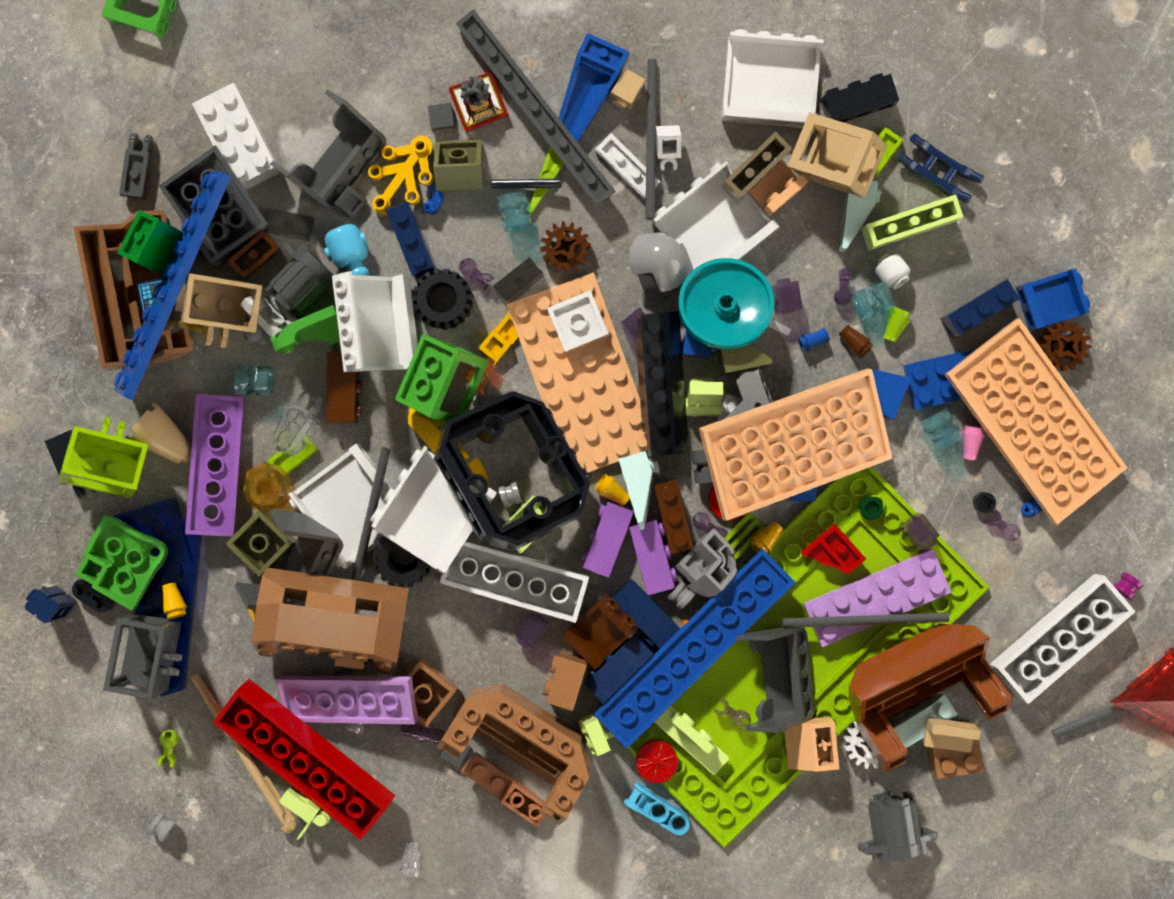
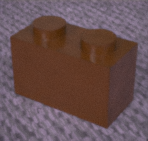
[227,230,281,280]

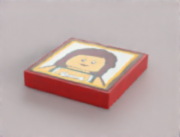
[448,71,508,133]

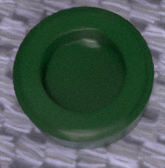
[859,496,884,520]

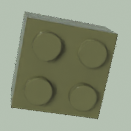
[225,509,297,577]

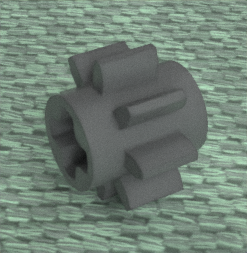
[460,76,489,106]

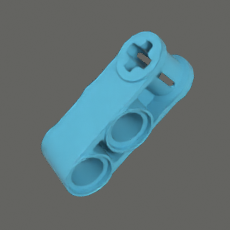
[624,781,689,835]

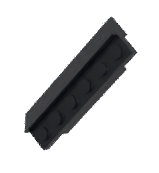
[636,311,689,457]

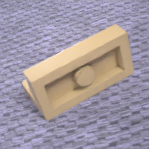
[923,717,981,752]

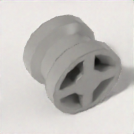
[498,481,523,509]
[666,580,696,610]
[146,812,176,842]

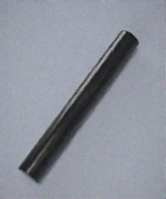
[492,178,562,189]

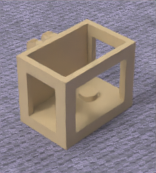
[787,112,887,199]
[172,273,262,348]

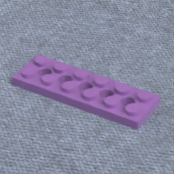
[185,394,244,537]

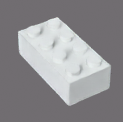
[192,83,280,190]

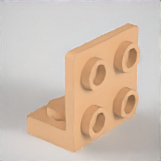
[749,160,809,217]

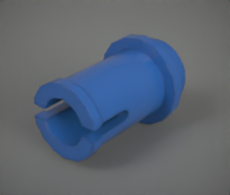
[798,328,830,352]

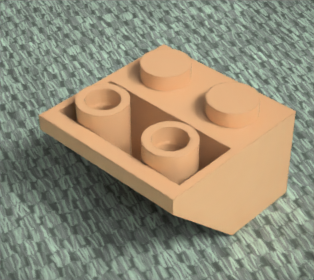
[784,717,839,772]

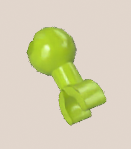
[158,730,179,768]

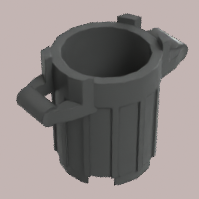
[266,241,337,319]
[857,791,938,864]

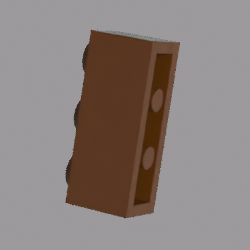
[326,352,363,423]
[653,479,694,554]

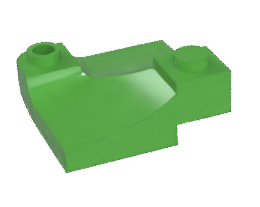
[270,305,341,355]
[75,514,168,611]

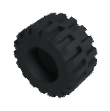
[412,269,473,330]
[373,535,431,587]

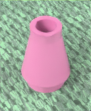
[962,425,986,460]

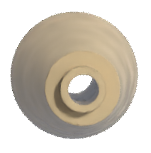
[125,402,192,464]

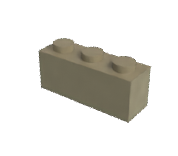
[722,132,792,202]

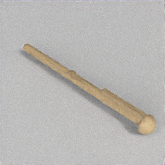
[190,673,297,834]

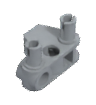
[725,368,773,419]

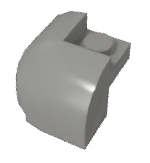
[629,232,694,292]
[675,528,738,597]

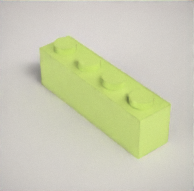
[861,195,963,251]

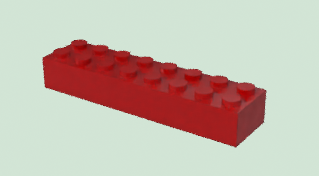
[213,679,396,840]

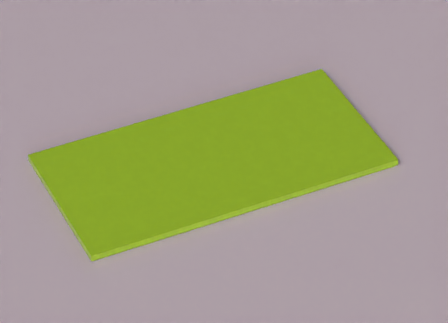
[627,466,990,848]

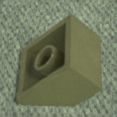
[433,140,483,192]
[716,344,772,376]

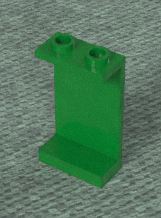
[117,209,183,276]

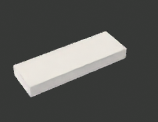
[595,133,660,199]

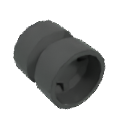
[692,450,713,483]

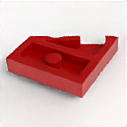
[800,523,866,574]

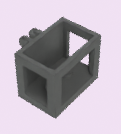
[103,612,183,700]

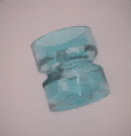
[497,192,533,232]
[851,281,894,321]
[234,365,274,396]
[920,408,964,451]

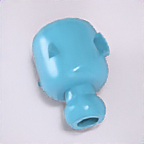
[324,224,369,276]

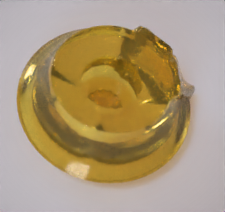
[244,461,292,512]

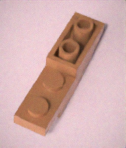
[461,751,546,827]

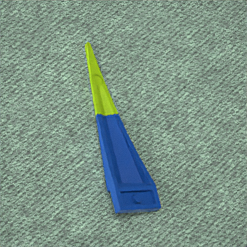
[528,33,630,216]

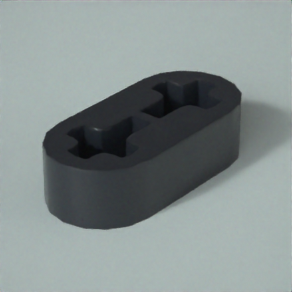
[72,579,116,613]

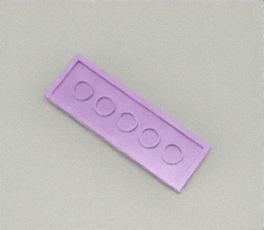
[803,549,952,647]
[277,675,418,724]

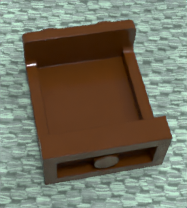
[562,594,638,670]

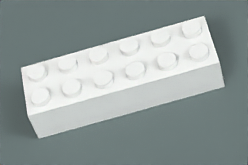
[440,540,589,623]
[989,574,1135,704]

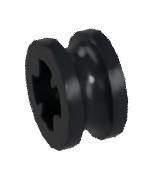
[973,492,996,513]

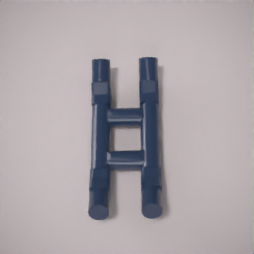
[897,133,984,204]

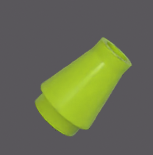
[883,307,911,343]

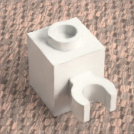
[656,125,681,171]

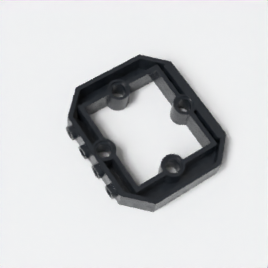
[434,391,590,552]

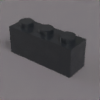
[820,73,899,123]

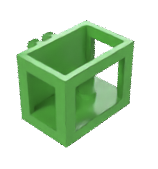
[395,334,489,422]

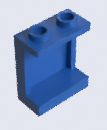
[1015,268,1090,331]

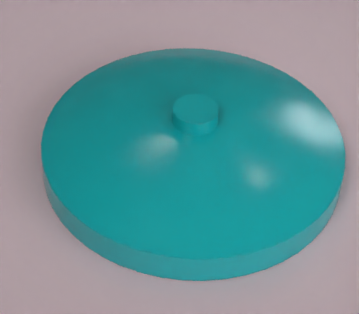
[678,258,774,350]

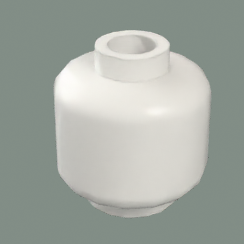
[875,254,910,289]

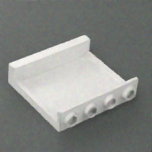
[721,29,824,128]
[653,161,779,269]
[332,271,418,372]
[288,444,394,569]
[370,446,497,575]

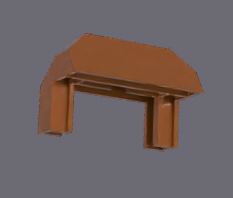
[849,624,1013,773]

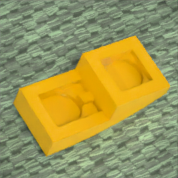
[479,312,519,363]

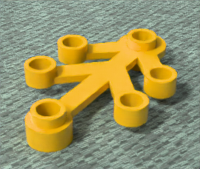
[368,136,434,216]

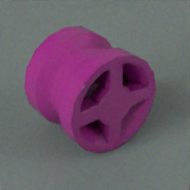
[1113,572,1144,601]

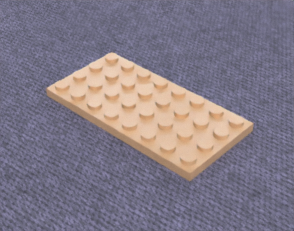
[507,273,647,473]
[944,318,1127,525]
[699,369,892,521]

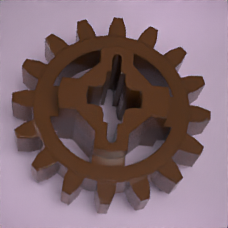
[540,221,591,273]
[1038,321,1092,372]

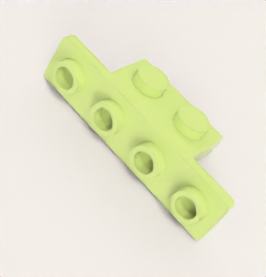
[655,706,729,775]

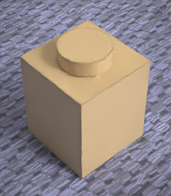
[611,68,645,109]

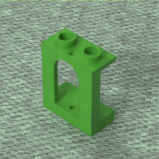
[101,0,176,40]

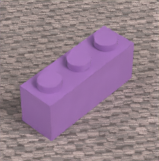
[580,501,634,578]
[629,519,677,595]

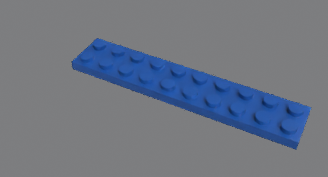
[113,172,231,400]
[594,549,796,749]

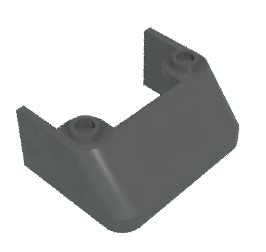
[270,89,386,211]
[235,509,343,610]
[737,627,814,733]

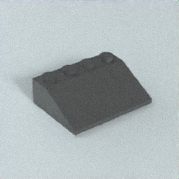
[159,145,269,267]

